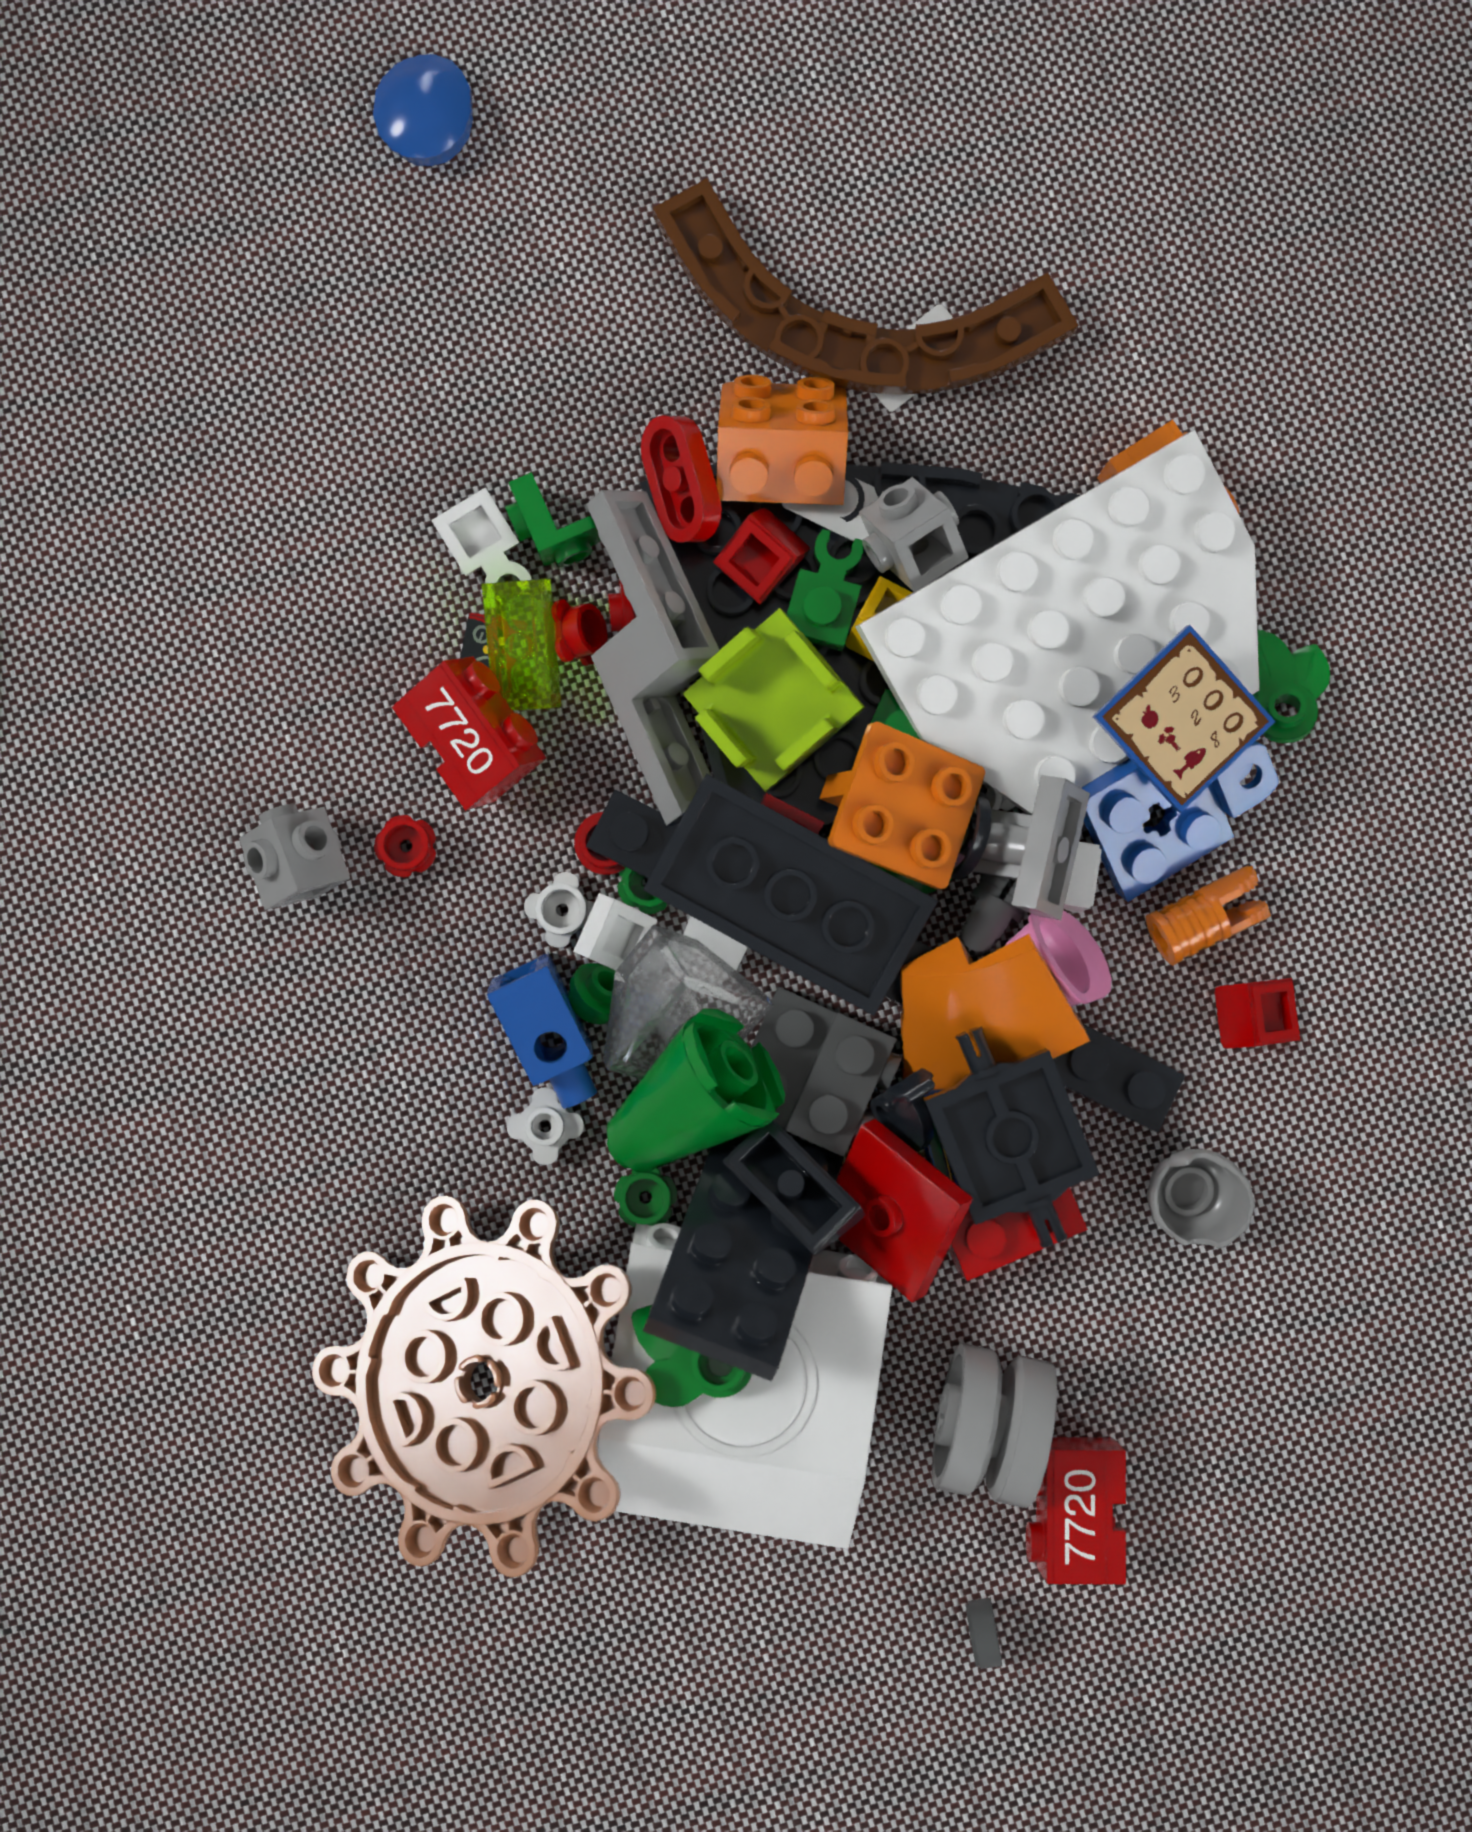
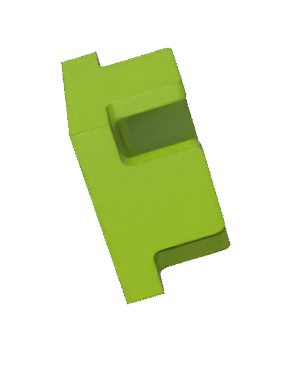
[683,608,866,792]

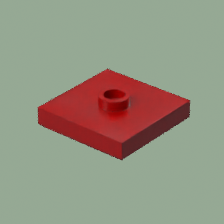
[836,1119,973,1303]

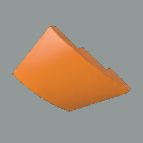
[900,934,1090,1089]

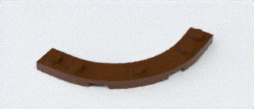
[653,178,1079,395]

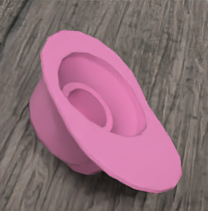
[1005,910,1112,1006]

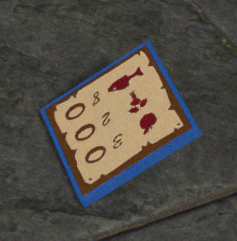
[1092,625,1275,813]

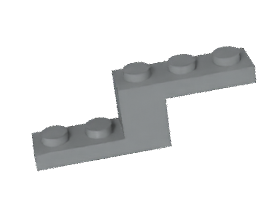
[586,490,720,826]

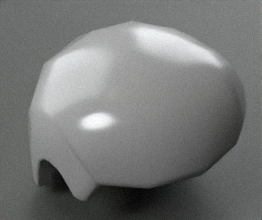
[1146,1149,1255,1249]

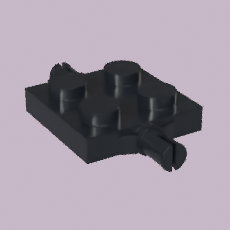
[923,1026,1100,1248]

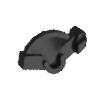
[870,1068,935,1152]

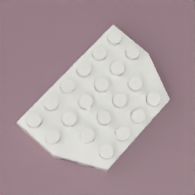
[855,430,1259,815]

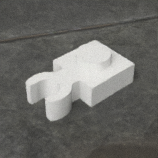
[431,487,533,608]

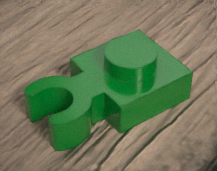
[787,529,863,652]

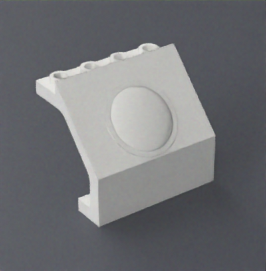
[598,1223,892,1549]

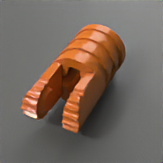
[1146,865,1271,966]

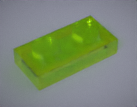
[482,579,562,710]

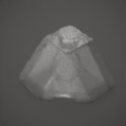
[603,924,774,1079]

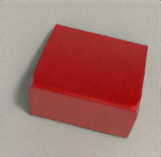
[713,508,810,604]
[1215,978,1300,1049]

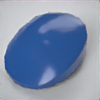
[373,54,473,167]

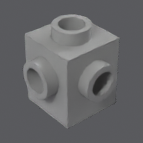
[859,477,969,592]
[239,803,350,910]

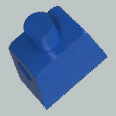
[486,952,598,1109]

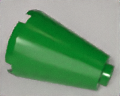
[607,1008,785,1173]

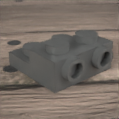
[751,987,902,1157]

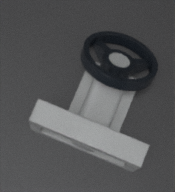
[951,775,1090,920]

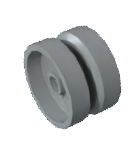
[932,1343,1057,1509]

